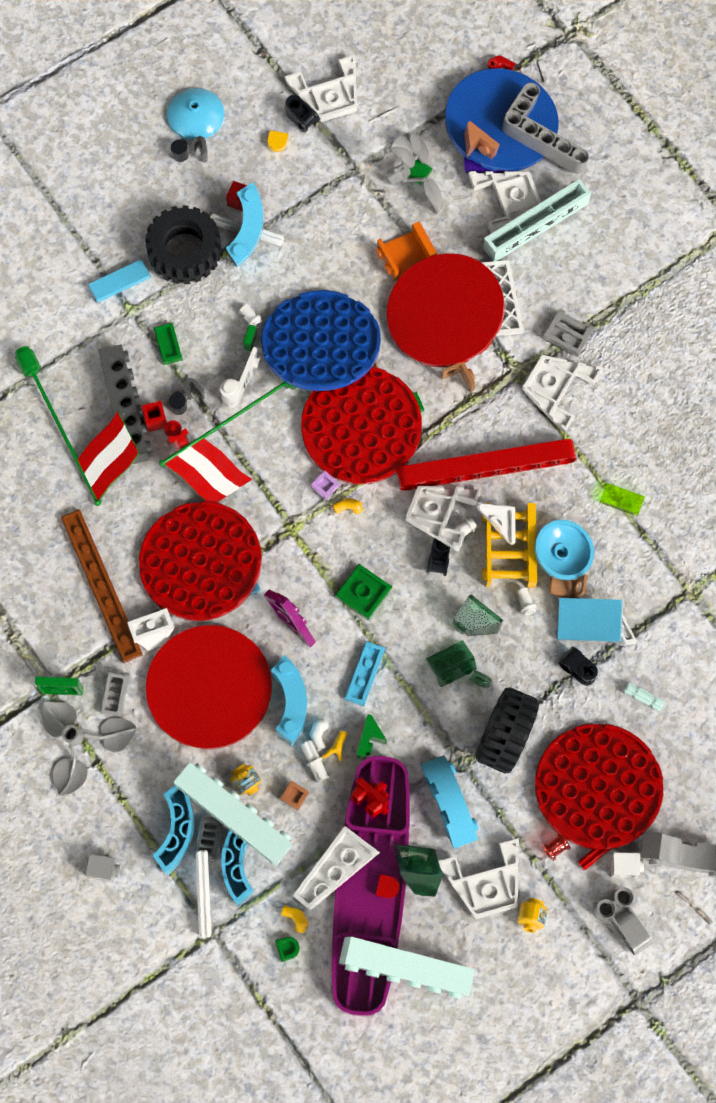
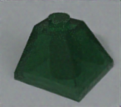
[452,594,503,636]
[393,844,443,897]

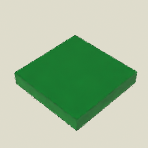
[335,564,392,620]
[35,677,84,696]

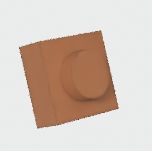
[280,781,310,811]

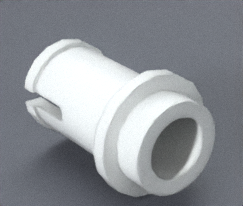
[239,304,263,329]
[454,518,477,536]
[515,588,537,616]

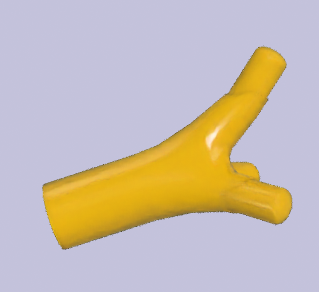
[322,730,348,761]

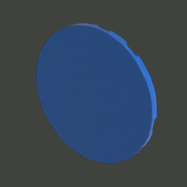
[445,69,559,172]
[261,290,381,391]

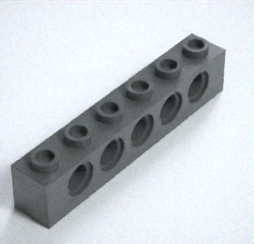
[98,344,152,464]

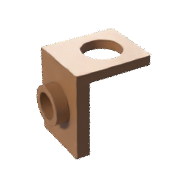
[441,362,475,392]
[549,574,587,598]

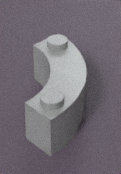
[640,832,716,878]

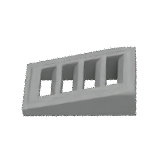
[100,671,130,717]
[194,816,222,862]

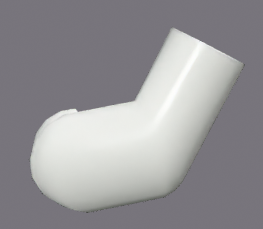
[309,719,328,751]

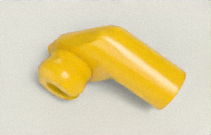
[332,498,363,514]
[281,905,308,933]

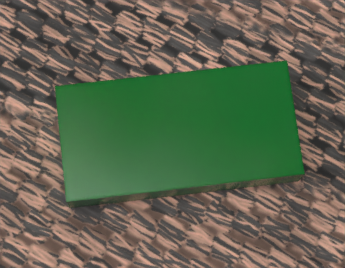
[153,323,183,365]

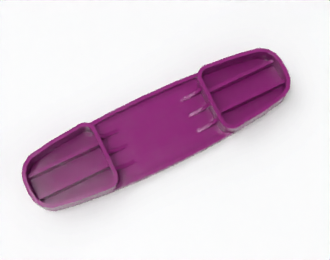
[332,756,410,1017]

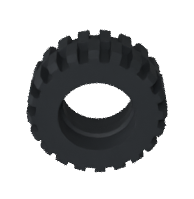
[145,205,222,285]
[476,687,540,774]

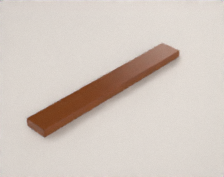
[61,509,143,663]

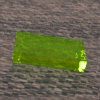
[599,483,645,517]

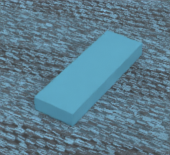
[88,260,150,303]
[344,641,385,707]

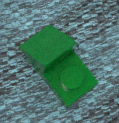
[357,714,387,760]

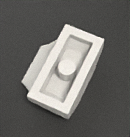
[127,608,174,651]

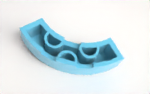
[226,182,264,267]
[271,655,307,747]
[421,755,479,849]
[152,786,194,876]
[221,830,254,907]

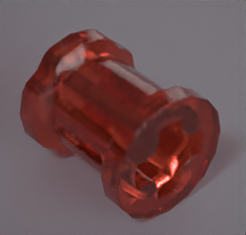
[542,834,571,861]

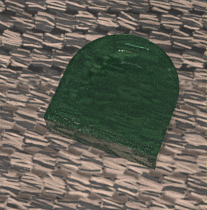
[469,670,493,688]

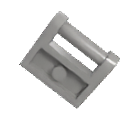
[543,309,595,357]

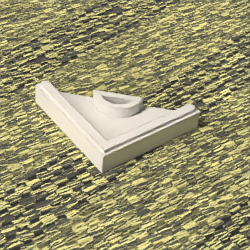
[477,503,515,545]

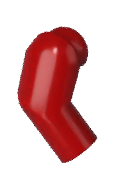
[487,55,516,71]

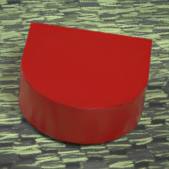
[375,874,399,899]

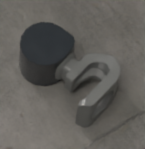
[171,136,208,163]
[168,378,205,415]

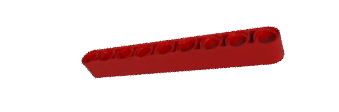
[397,439,577,491]

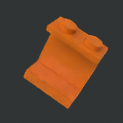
[376,221,437,280]

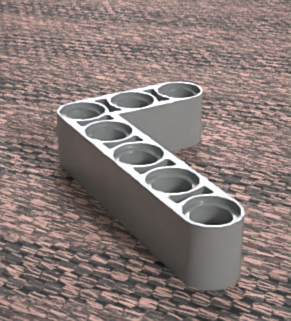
[502,83,589,174]

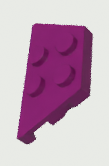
[263,589,316,648]

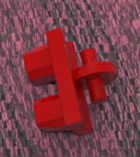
[164,420,189,451]
[351,777,389,818]

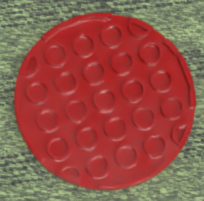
[387,253,505,367]
[301,367,422,485]
[139,501,262,621]
[146,625,272,750]
[535,723,664,850]

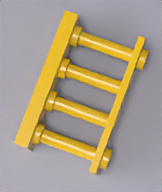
[481,502,537,588]

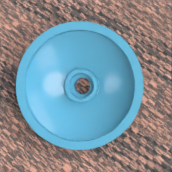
[167,88,224,140]
[534,520,594,580]

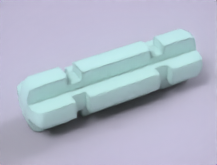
[624,682,665,711]

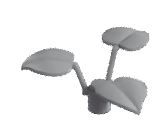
[387,132,442,214]
[42,701,137,796]

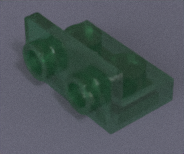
[426,640,477,687]

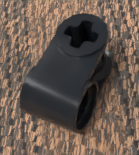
[285,95,320,133]
[426,538,451,576]
[558,646,598,686]

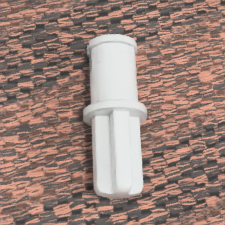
[301,740,329,783]

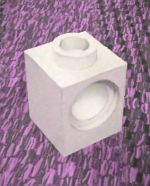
[611,853,644,878]

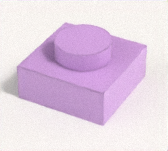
[311,471,340,500]

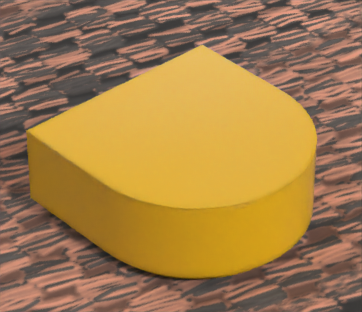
[268,130,289,152]

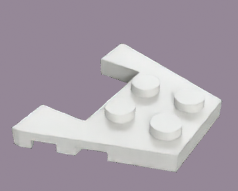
[285,55,357,122]
[468,171,541,233]
[522,355,604,433]
[406,486,482,551]
[437,838,519,920]

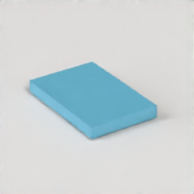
[558,598,623,642]

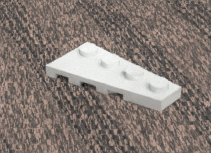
[293,826,380,910]

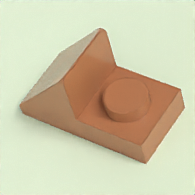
[464,121,500,159]

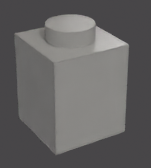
[85,854,120,883]

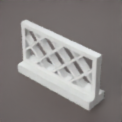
[481,260,524,336]

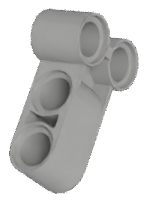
[593,887,653,956]

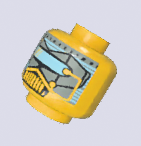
[230,763,261,796]
[517,898,548,933]

